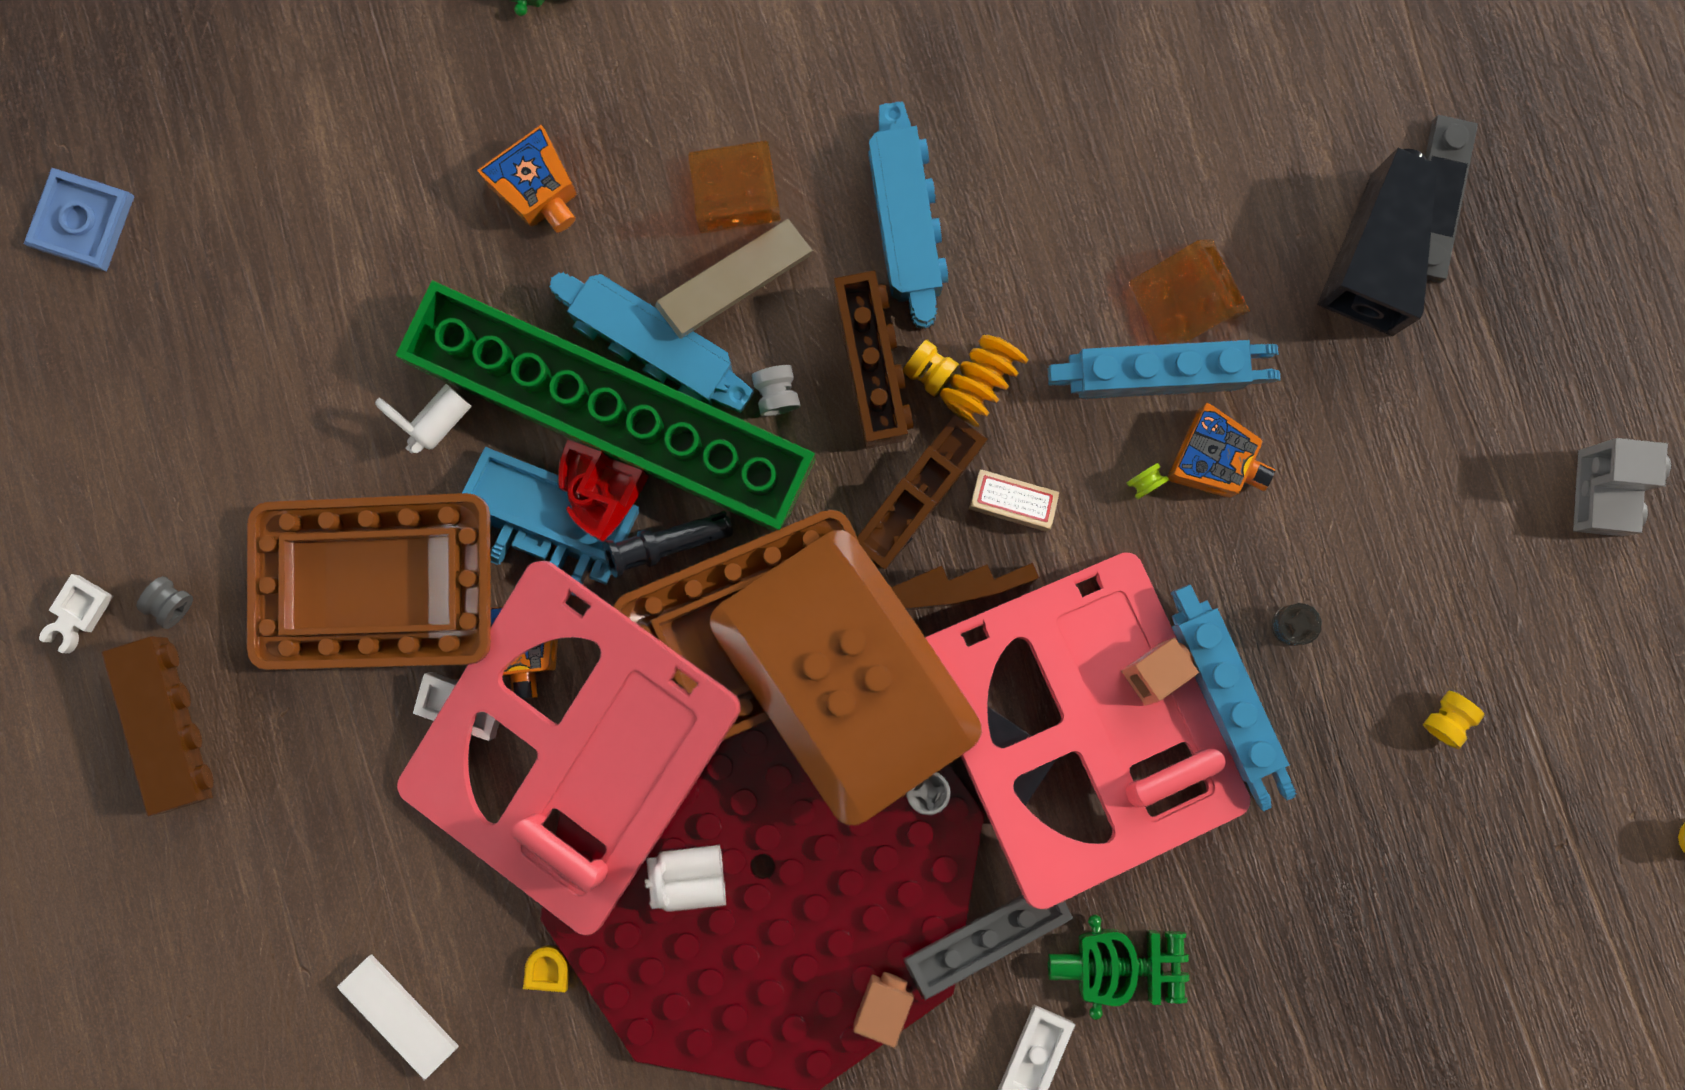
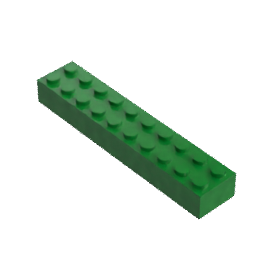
[395,280,816,531]

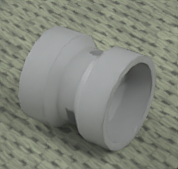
[751,365,800,417]
[906,772,950,814]

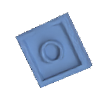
[23,168,134,272]

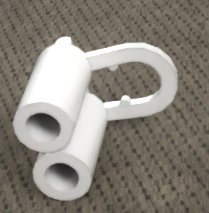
[375,384,472,454]
[645,845,726,912]

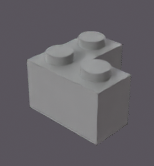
[1573,438,1671,537]

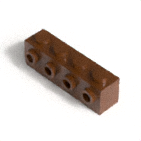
[834,270,913,449]
[101,636,214,816]

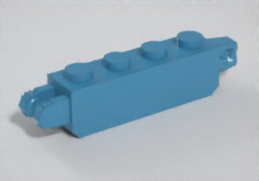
[868,102,948,330]
[549,272,754,413]
[1047,340,1280,399]
[1171,585,1296,811]

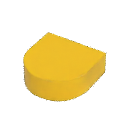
[523,945,570,992]

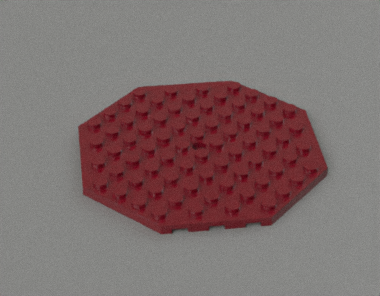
[540,720,984,1090]

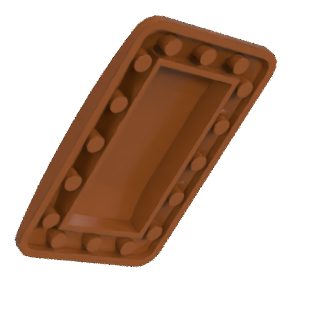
[247,493,491,670]
[613,510,860,741]
[710,530,982,825]

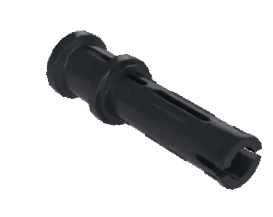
[603,511,733,578]

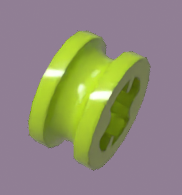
[1126,463,1169,500]

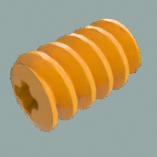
[940,335,1028,427]

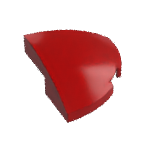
[559,440,649,542]

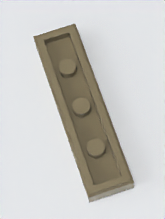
[655,219,813,339]

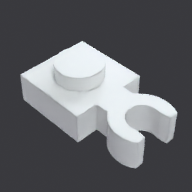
[39,574,114,653]

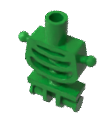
[1048,915,1189,1020]

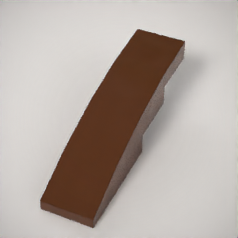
[857,415,988,570]
[891,563,1040,610]

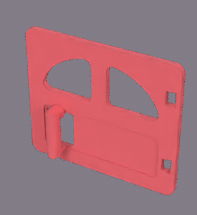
[926,552,1250,909]
[397,561,740,935]

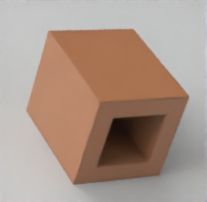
[1121,637,1199,706]
[854,972,914,1048]

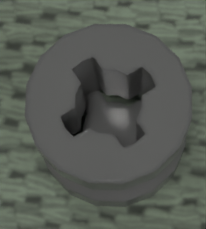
[136,576,193,629]

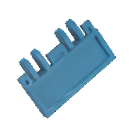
[462,447,639,596]

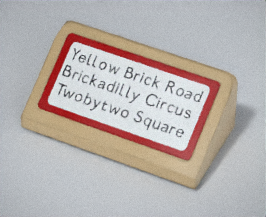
[968,469,1059,532]

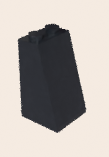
[1317,148,1437,337]

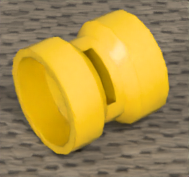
[903,339,960,397]
[1423,690,1485,749]

